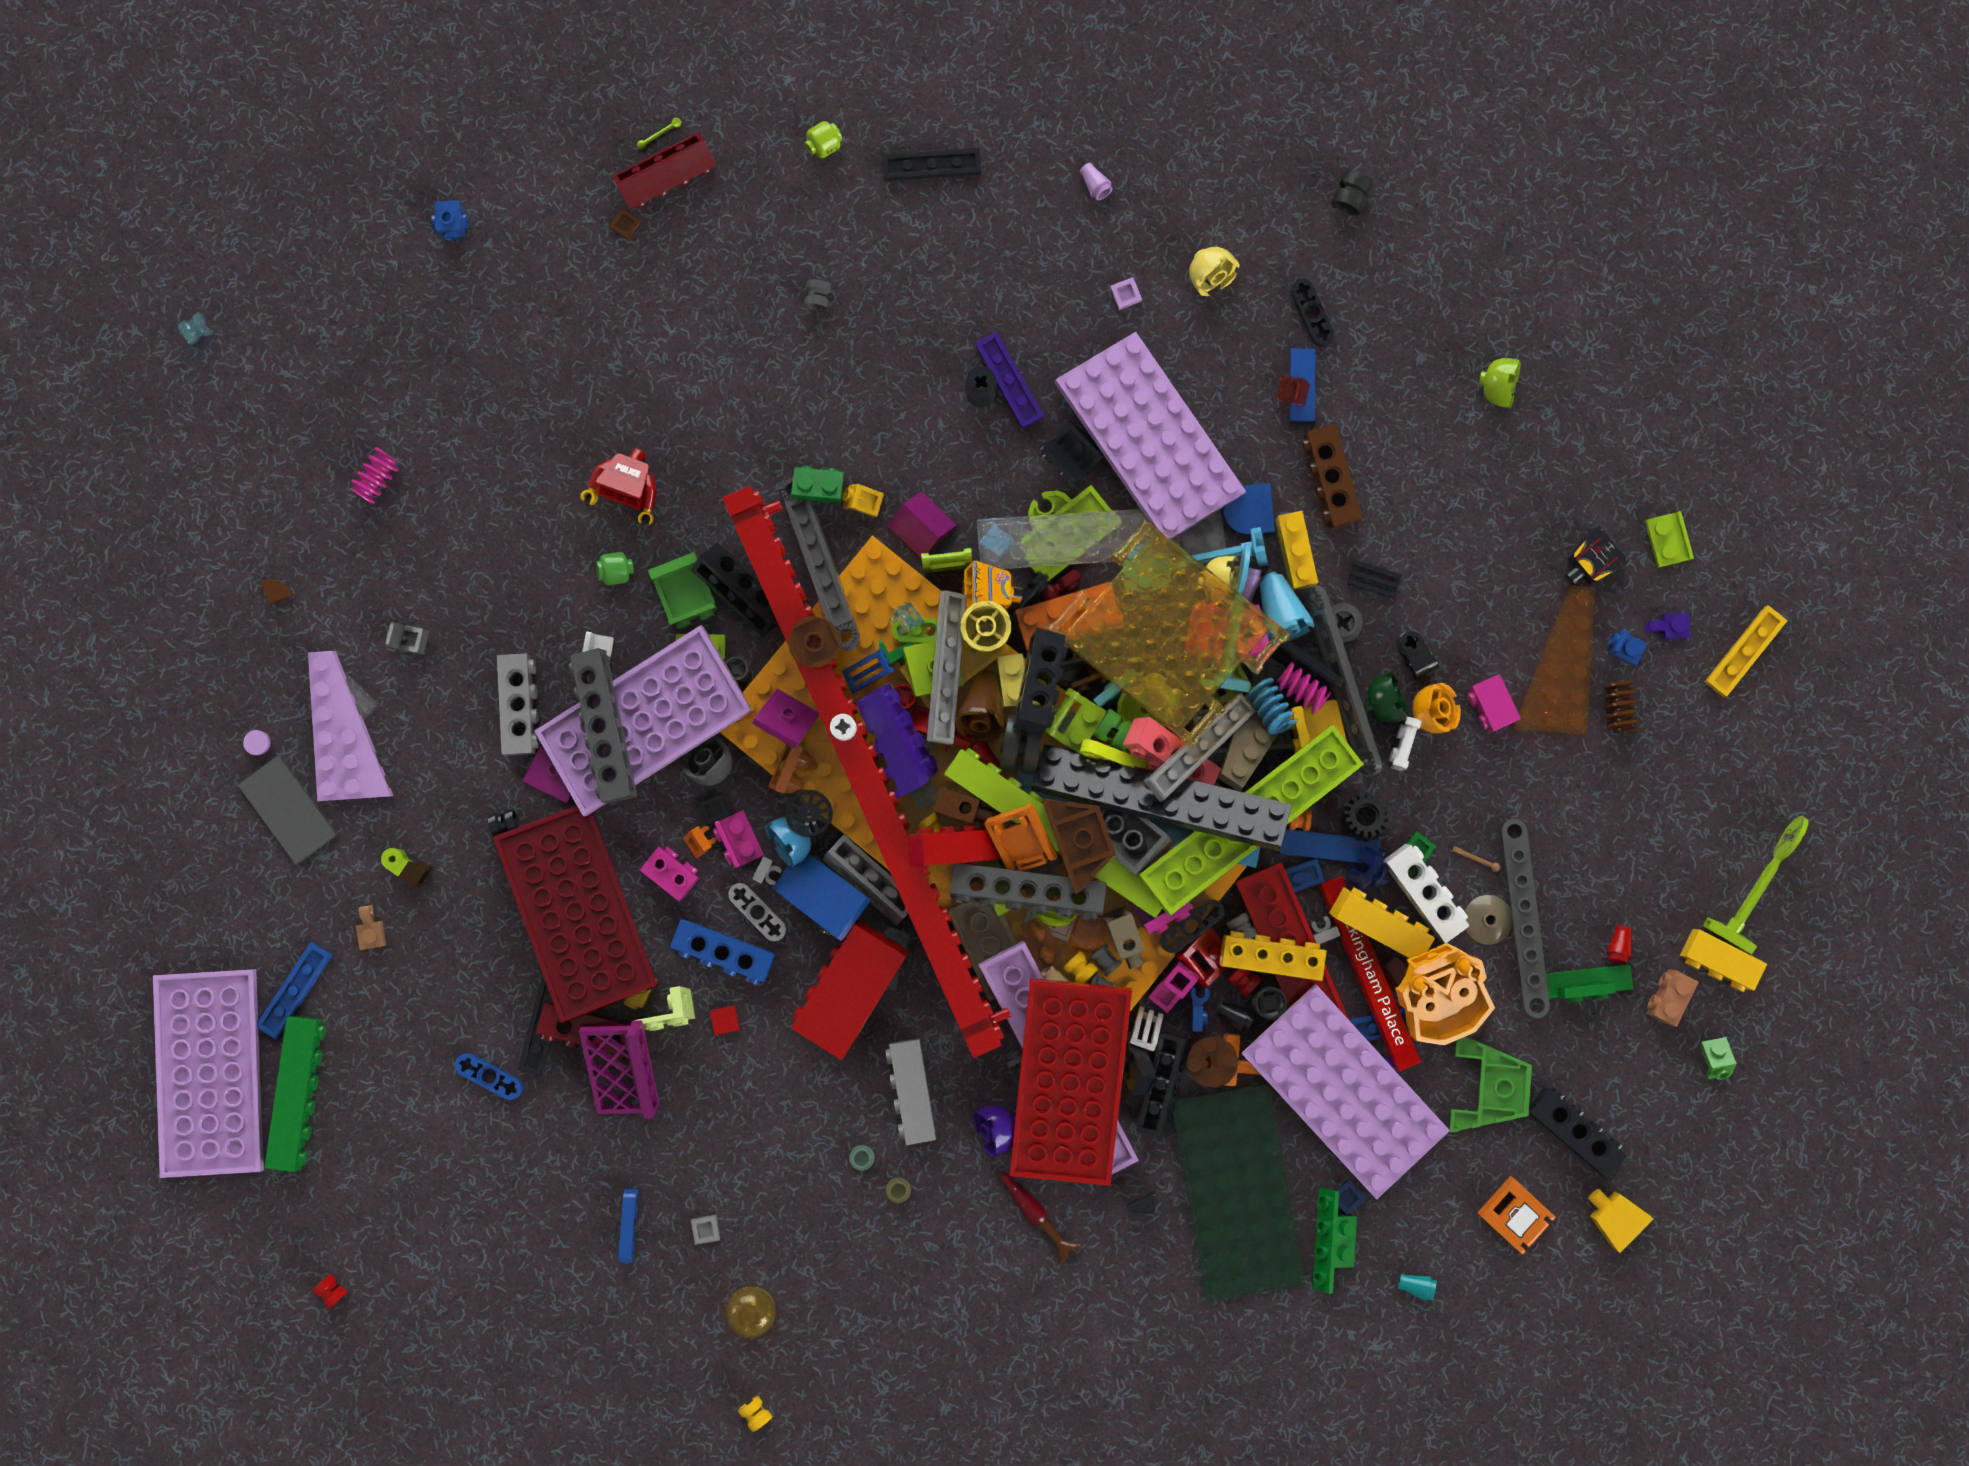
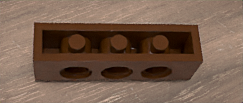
[1302,424,1363,529]

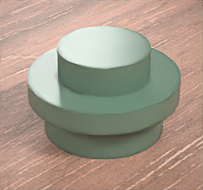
[849,1145,875,1171]

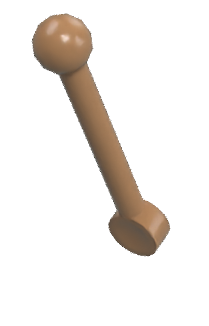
[1452,846,1501,872]

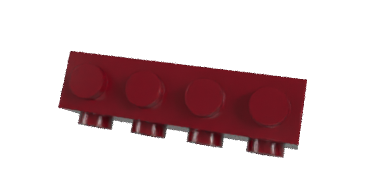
[612,132,717,210]

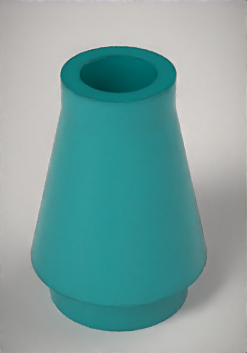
[1398,1274,1437,1302]

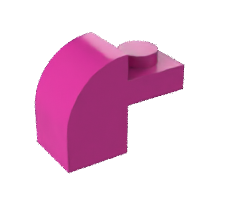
[1148,960,1199,1013]

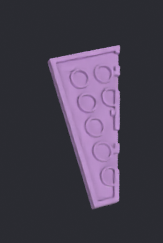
[308,651,394,801]

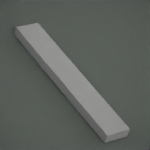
[927,590,966,745]
[1144,692,1256,802]

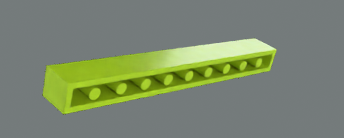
[944,748,1162,918]

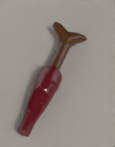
[999,1172,1081,1264]

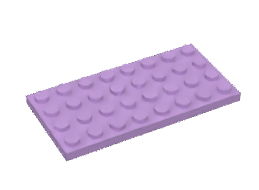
[1054,332,1246,544]
[535,625,753,816]
[153,969,264,1178]
[1242,984,1450,1199]

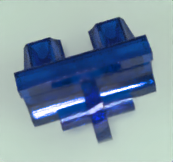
[1345,846,1390,892]

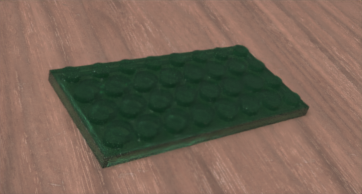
[1173,1083,1305,1302]

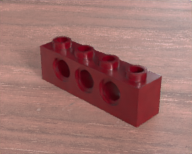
[536,1001,631,1061]

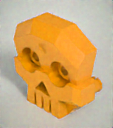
[1395,943,1495,1045]

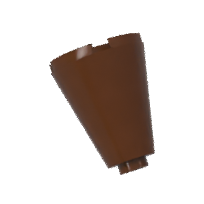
[955,670,1006,742]

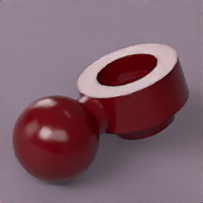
[1040,569,1082,602]

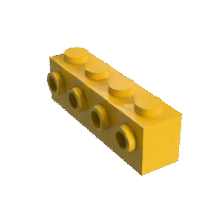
[1329,887,1435,958]
[1219,931,1327,981]

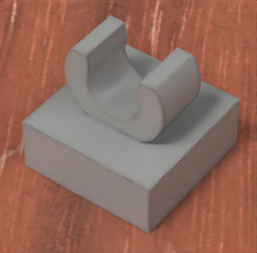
[752,856,782,885]
[1310,916,1341,944]

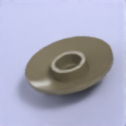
[1465,895,1512,945]

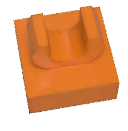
[683,826,717,859]

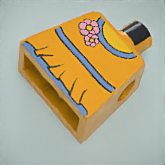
[964,561,1023,611]

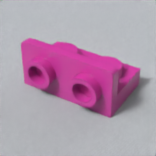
[713,810,764,868]

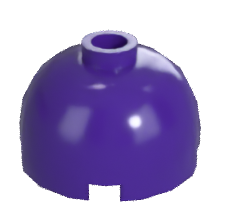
[973,1105,1015,1157]

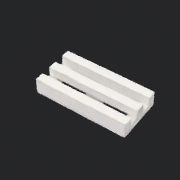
[1130,1006,1164,1051]

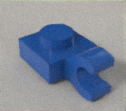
[1190,987,1210,1031]

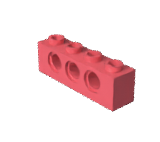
[1123,717,1221,785]

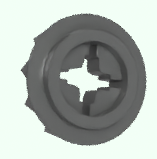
[1331,603,1363,643]

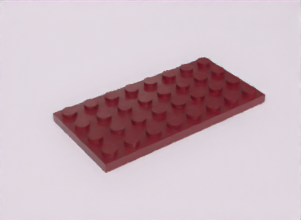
[493,806,658,1024]

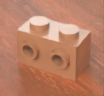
[1646,969,1699,1027]

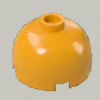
[1412,683,1461,734]

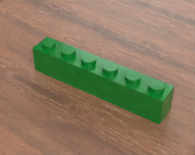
[264,1015,326,1172]

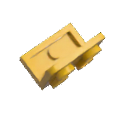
[1288,700,1347,753]

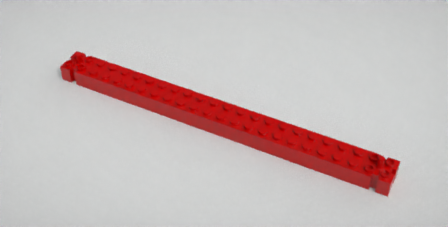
[722,485,1011,1058]

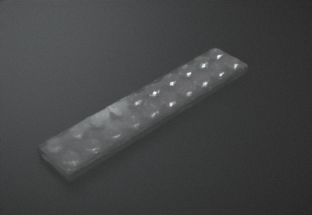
[976,509,1226,569]

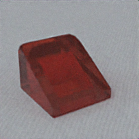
[1276,376,1310,407]
[1381,955,1408,990]

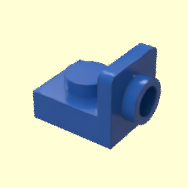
[1608,629,1647,666]

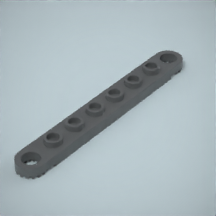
[781,478,860,651]
[1304,585,1382,777]
[1501,819,1550,1018]

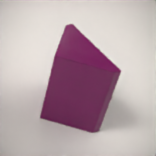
[887,492,957,560]

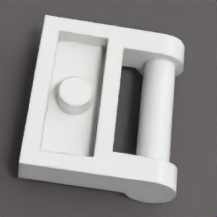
[1389,717,1422,771]

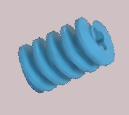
[1247,678,1298,735]

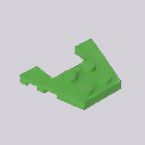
[1449,1036,1532,1132]

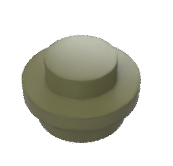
[886,1177,911,1203]

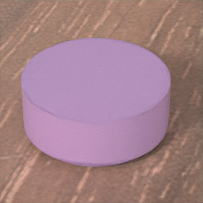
[243,730,270,755]

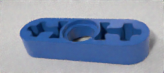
[455,1053,523,1100]
[618,1188,639,1263]

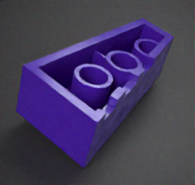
[856,683,939,798]

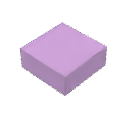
[1110,277,1142,310]

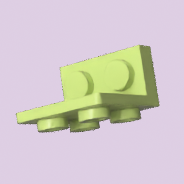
[634,986,695,1031]

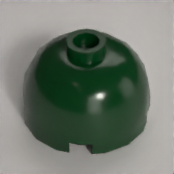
[1364,672,1409,723]

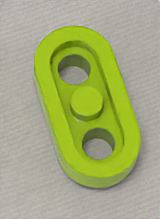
[892,617,938,644]

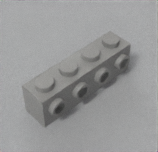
[886,1038,936,1145]

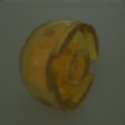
[725,1286,776,1338]

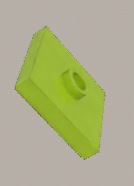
[902,640,964,698]

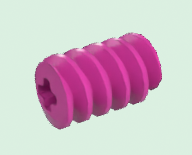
[349,447,399,504]
[1276,662,1332,715]

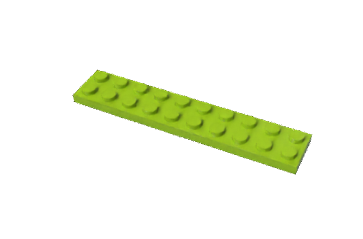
[1138,725,1364,916]

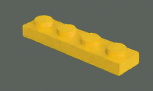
[1705,605,1788,698]

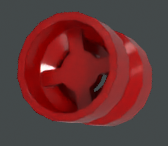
[894,684,917,711]
[1227,968,1262,997]
[312,1273,348,1310]

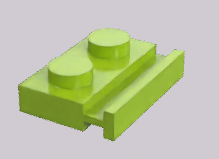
[1645,511,1694,568]

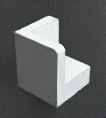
[583,632,614,664]

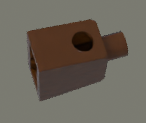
[933,787,994,825]

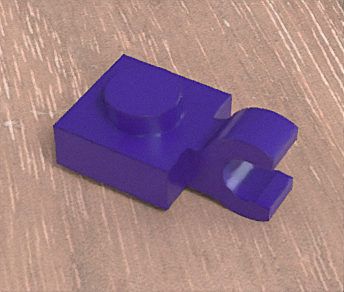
[1645,613,1690,639]

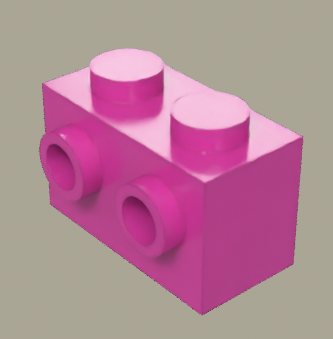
[1467,674,1521,733]
[640,846,700,901]

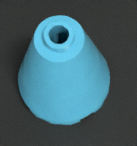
[1260,572,1315,644]

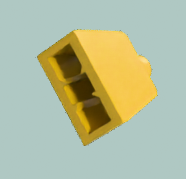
[1588,1189,1653,1253]

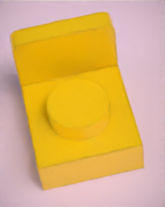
[842,484,884,517]

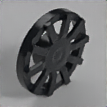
[785,790,833,837]

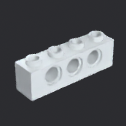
[1381,844,1469,943]

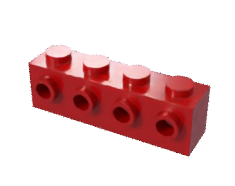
[908,824,1002,866]

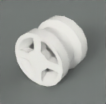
[830,714,857,741]

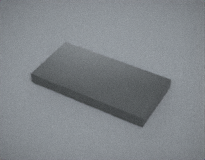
[238,755,338,865]

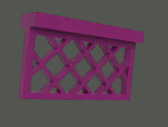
[579,1020,659,1118]

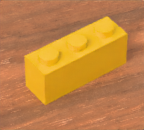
[1275,511,1318,591]
[1680,929,1767,992]

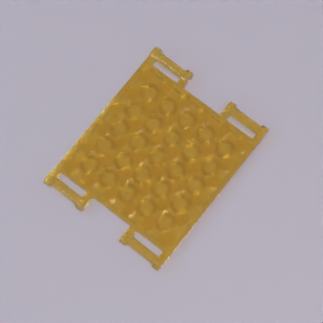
[1046,520,1290,748]

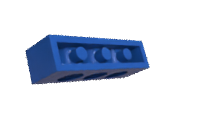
[670,919,776,985]

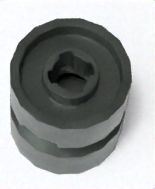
[1331,170,1373,216]
[1251,985,1287,1019]

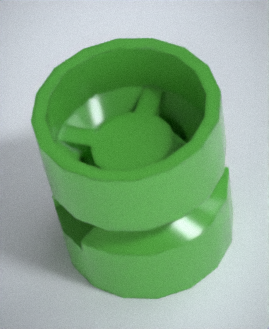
[1092,709,1132,752]

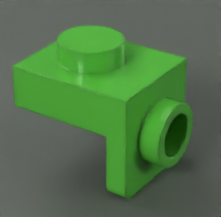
[1701,1037,1737,1080]

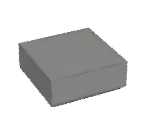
[691,1215,720,1245]

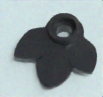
[1011,570,1049,611]

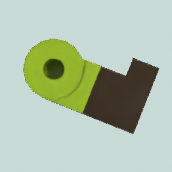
[381,848,433,888]

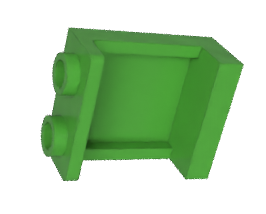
[648,552,718,630]

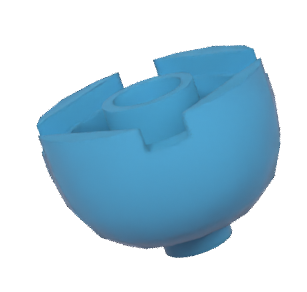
[765,817,812,867]

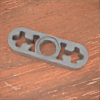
[729,883,787,941]

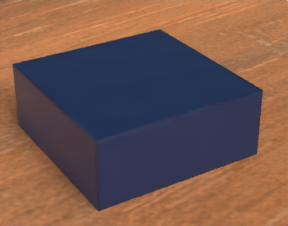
[1336,1179,1366,1216]

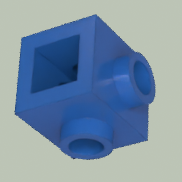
[431,200,469,241]

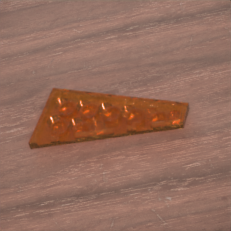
[1511,586,1595,735]

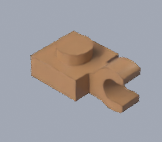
[356,905,386,950]

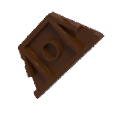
[1042,799,1116,894]

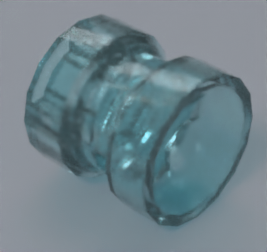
[178,312,213,345]

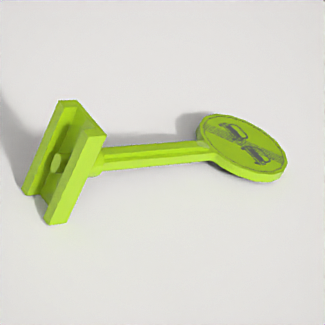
[1703,816,1808,954]

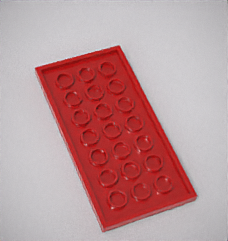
[1010,978,1132,1186]

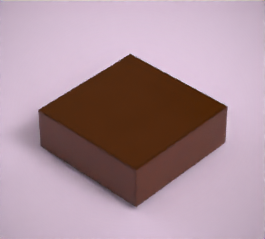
[608,207,642,242]

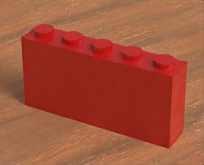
[791,919,909,1060]

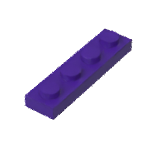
[975,332,1044,430]

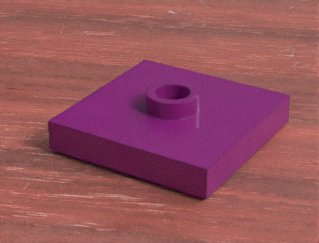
[752,688,819,749]
[523,744,571,803]

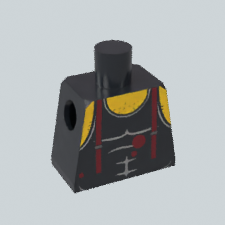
[1564,526,1629,585]

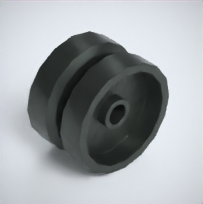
[1000,714,1042,775]

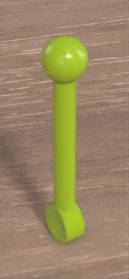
[637,118,681,150]

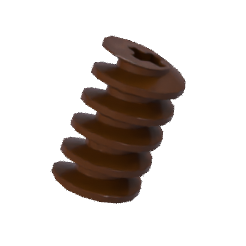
[1604,681,1640,733]

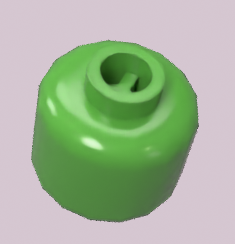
[596,552,634,585]

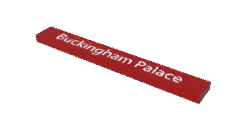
[1318,876,1421,1072]

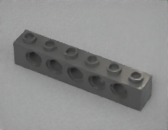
[569,648,637,803]
[950,863,1107,921]

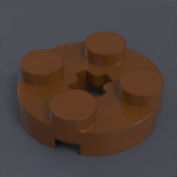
[788,616,840,668]
[1187,1037,1238,1088]

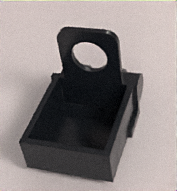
[1123,1031,1158,1096]

